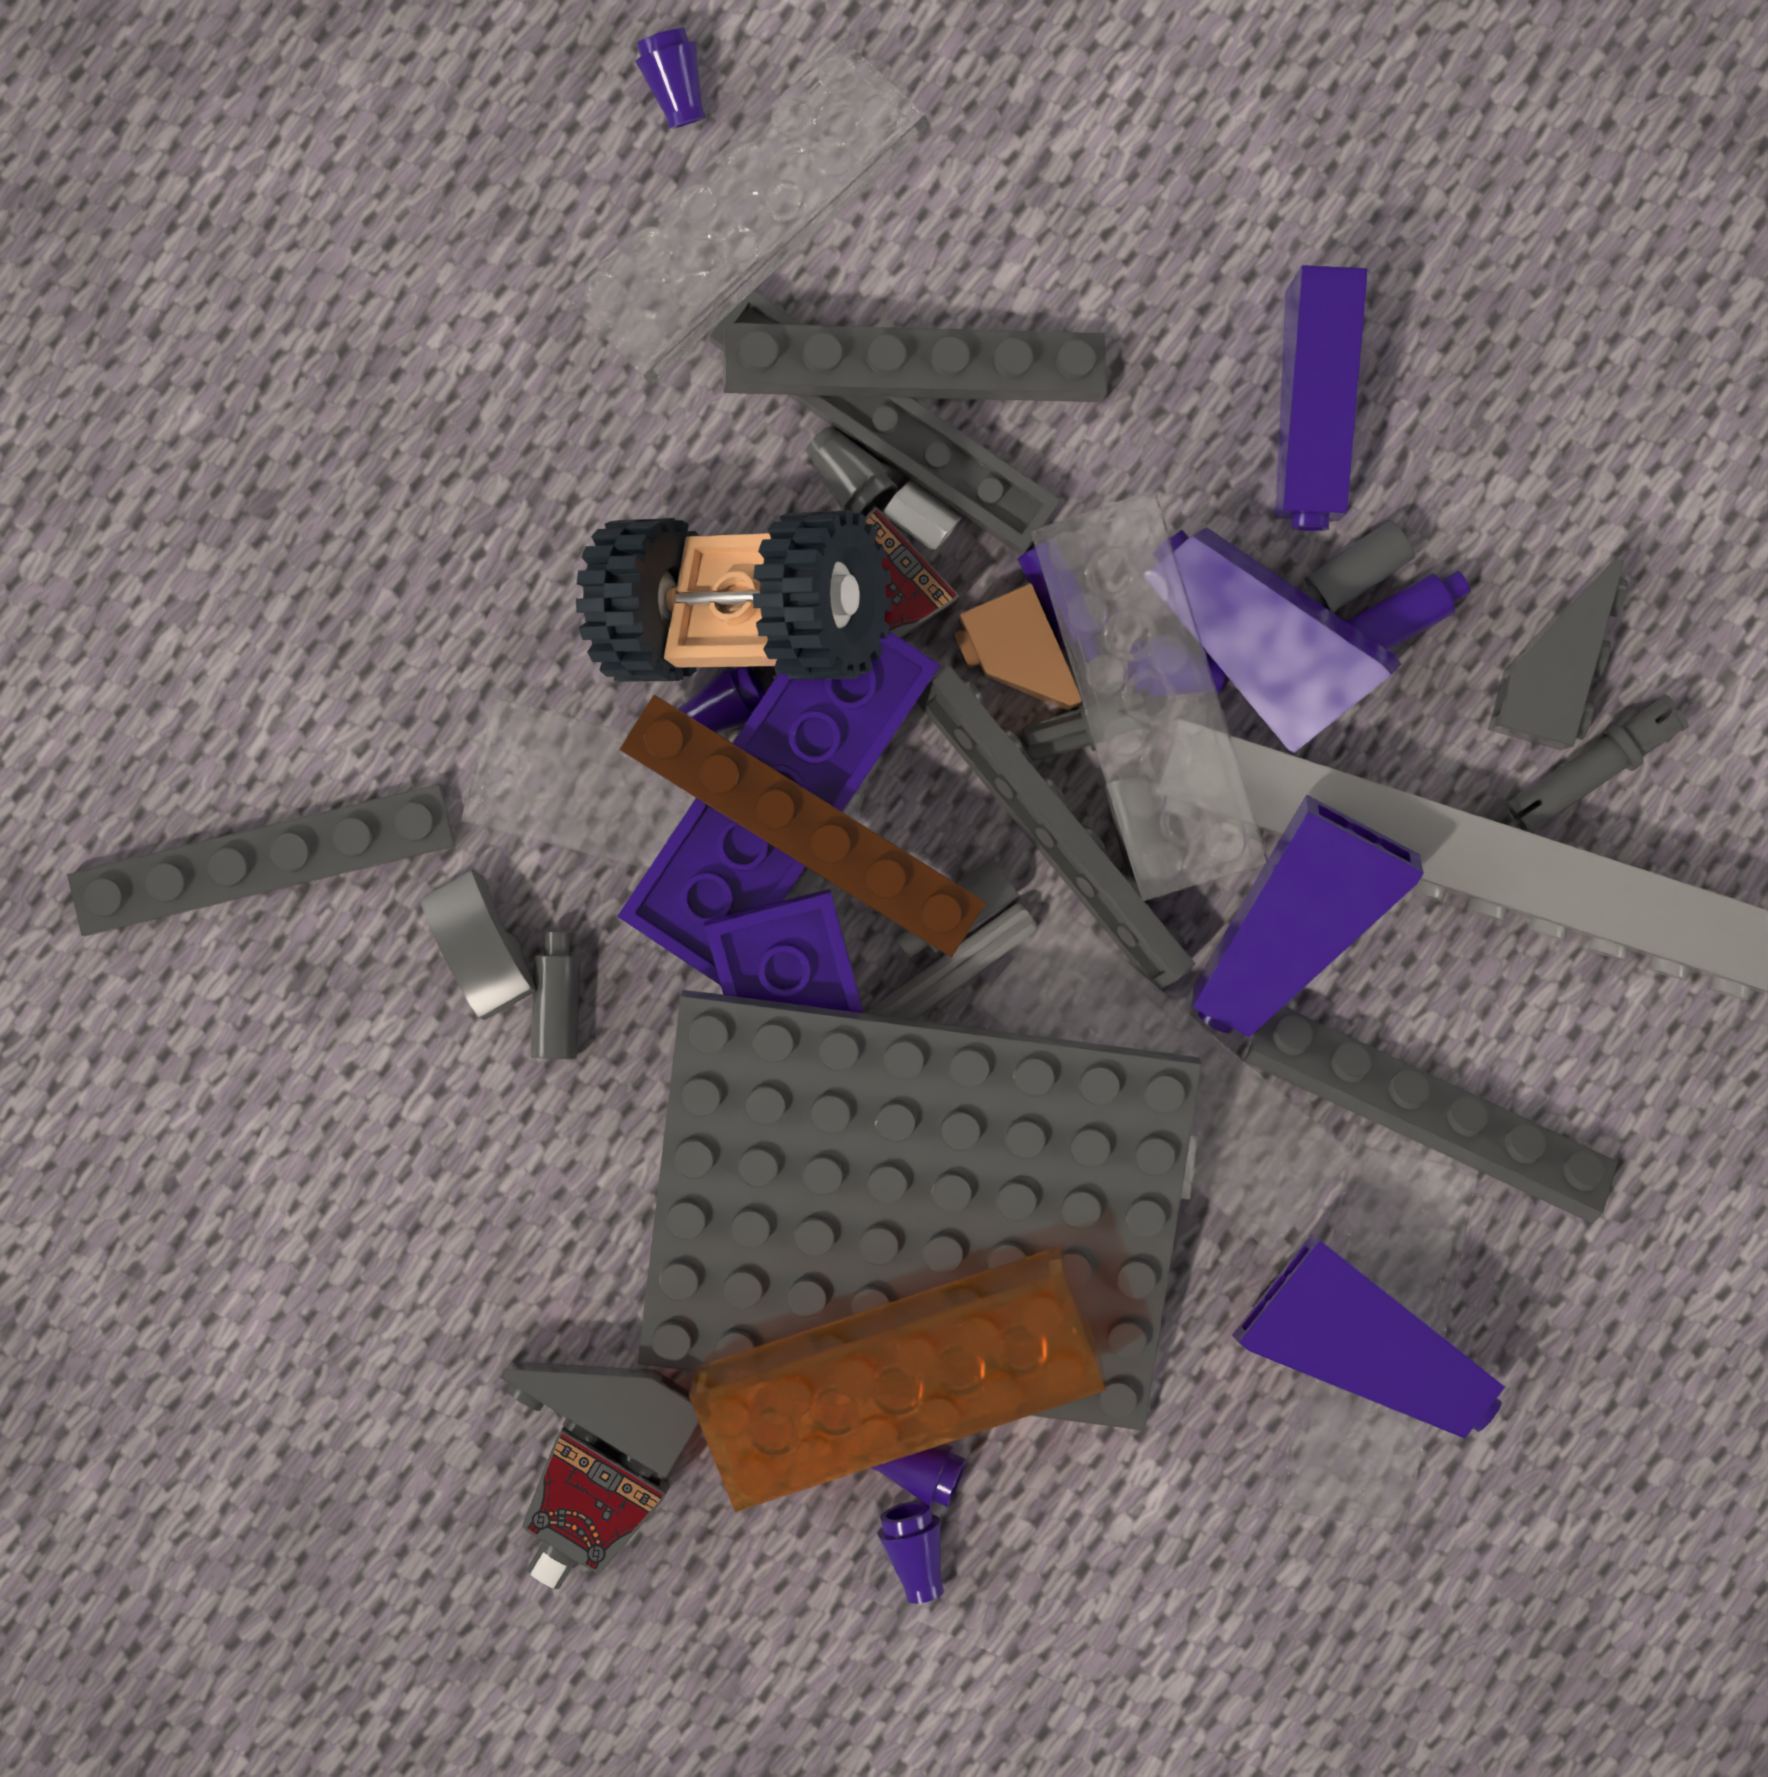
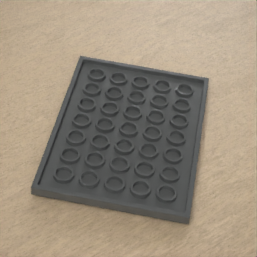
[637,990,1202,1431]

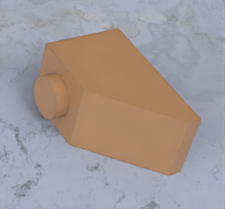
[953,583,1083,711]

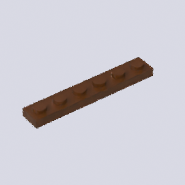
[619,694,986,958]

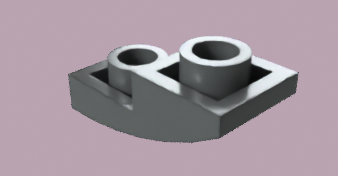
[420,870,537,1020]

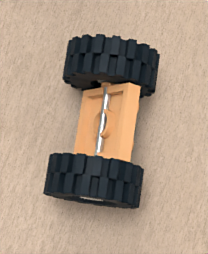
[576,510,892,682]

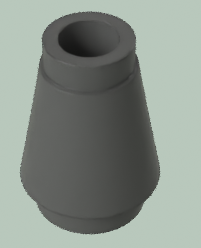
[806,426,897,517]

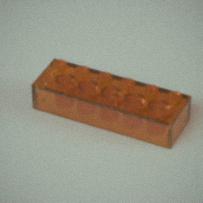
[689,1246,1106,1512]

